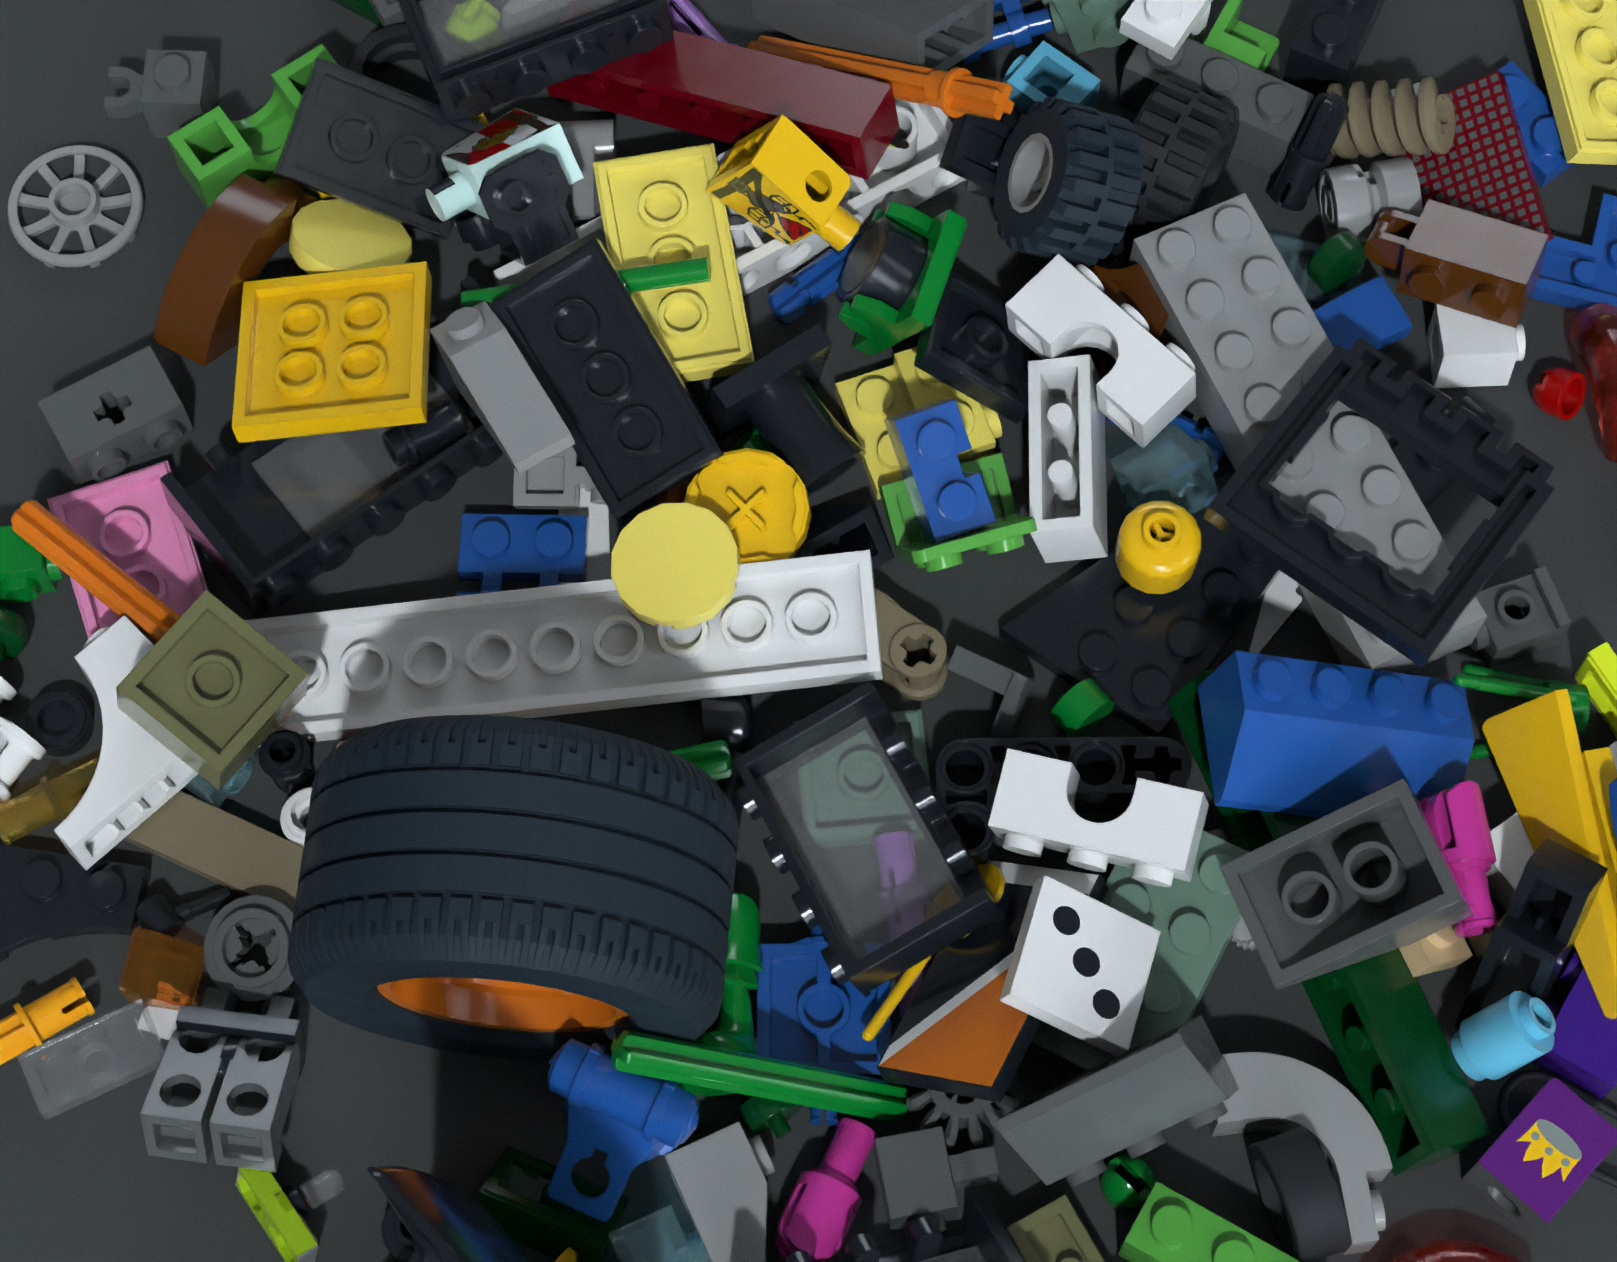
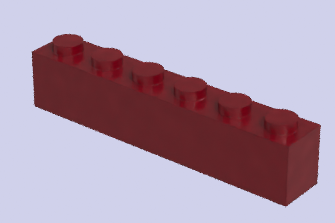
[547,4,900,180]

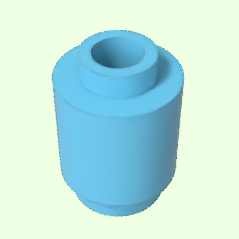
[1451,991,1556,1081]

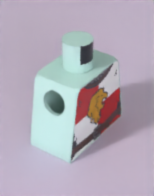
[425,108,584,222]

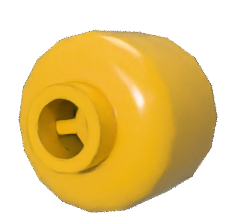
[1115,501,1201,594]

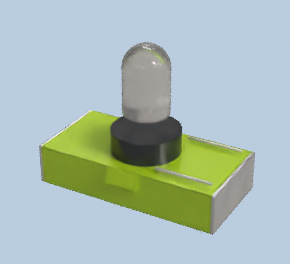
[235,1167,344,1262]

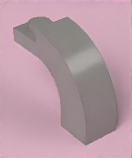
[1208,1052,1393,1255]

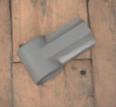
[556,119,616,229]

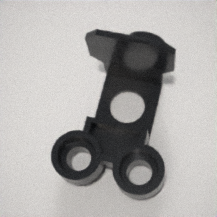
[452,149,579,266]

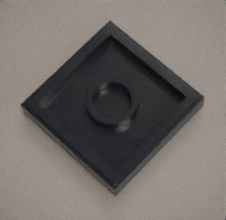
[914,270,1038,424]

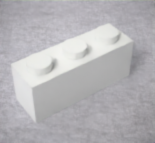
[1028,354,1108,563]

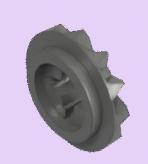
[203,895,294,1002]

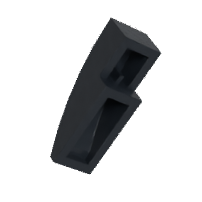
[1454,837,1608,1029]

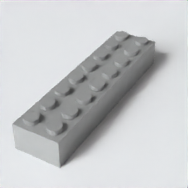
[1128,193,1487,674]

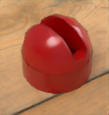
[1532,367,1587,421]

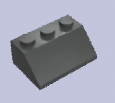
[995,1015,1239,1187]

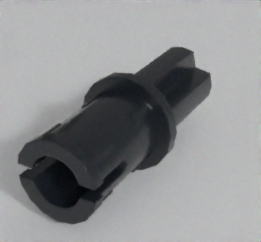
[1269,92,1349,211]

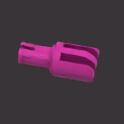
[1419,780,1498,937]
[775,1118,878,1262]

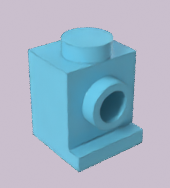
[1003,40,1101,115]

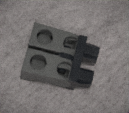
[140,987,305,1172]

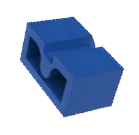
[884,399,997,543]

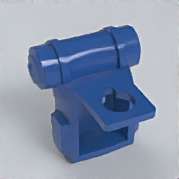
[547,1039,700,1222]

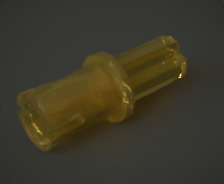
[0,757,100,845]

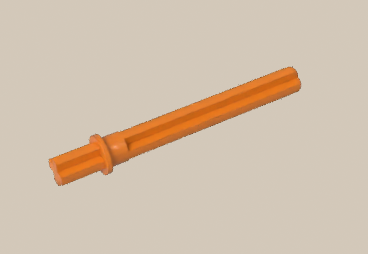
[747,35,1014,120]
[10,500,291,734]

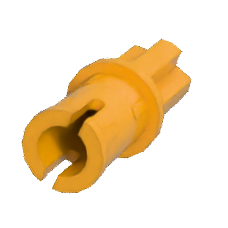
[0,976,96,1065]

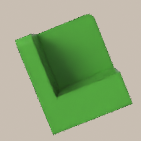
[1203,0,1280,72]

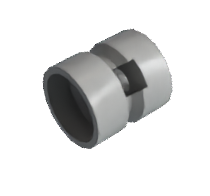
[1318,156,1422,243]

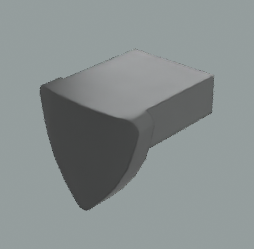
[946,645,1036,738]

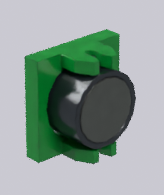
[837,201,967,357]

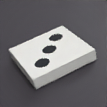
[999,875,1161,1057]

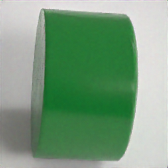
[1050,678,1115,737]

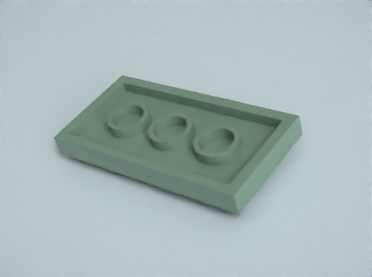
[1031,830,1249,1071]

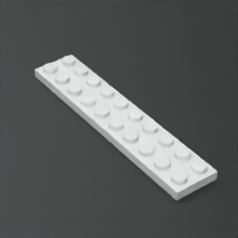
[244,550,883,748]

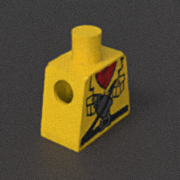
[705,114,861,251]

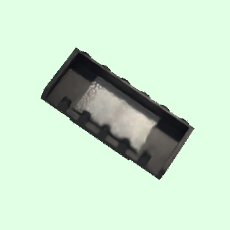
[160,275,503,618]

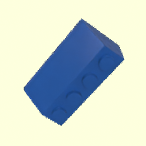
[1198,650,1475,818]

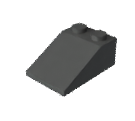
[1220,778,1474,990]

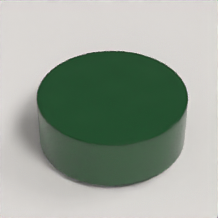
[1307,231,1367,293]

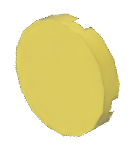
[289,199,412,274]
[611,502,740,629]

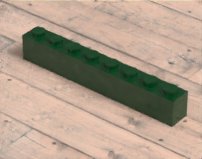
[1167,668,1491,1176]

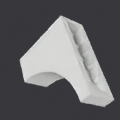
[54,615,199,871]

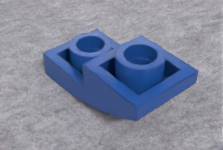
[1313,275,1413,351]

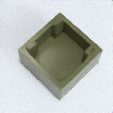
[116,590,309,791]

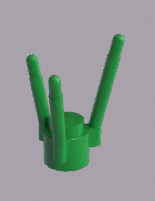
[1453,664,1590,760]

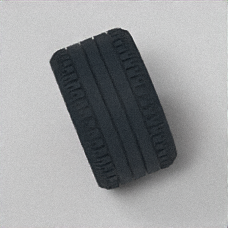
[287,715,739,1062]

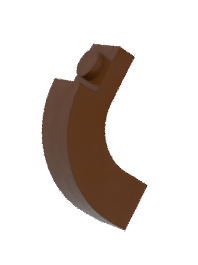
[152,174,320,367]

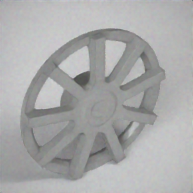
[7,145,145,268]

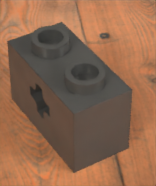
[37,345,194,486]

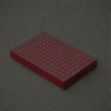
[1397,71,1553,242]

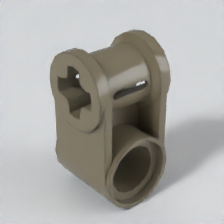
[875,588,948,701]

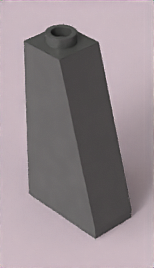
[752,0,994,71]

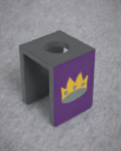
[1461,1078,1617,1240]

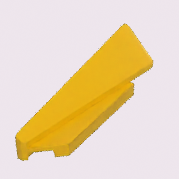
[1482,689,1617,1019]

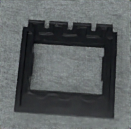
[1204,338,1555,668]

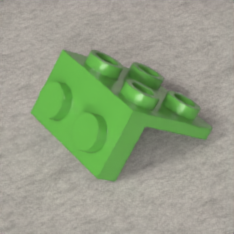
[878,452,1037,572]

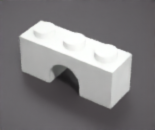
[1005,254,1196,449]
[988,748,1209,888]

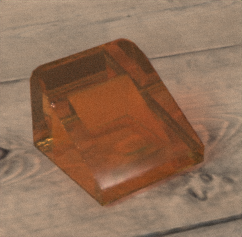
[119,927,205,1011]

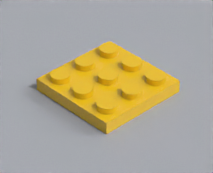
[232,261,432,443]

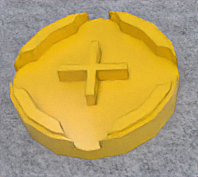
[684,448,812,564]

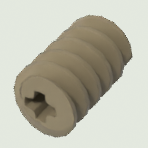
[1326,77,1456,159]

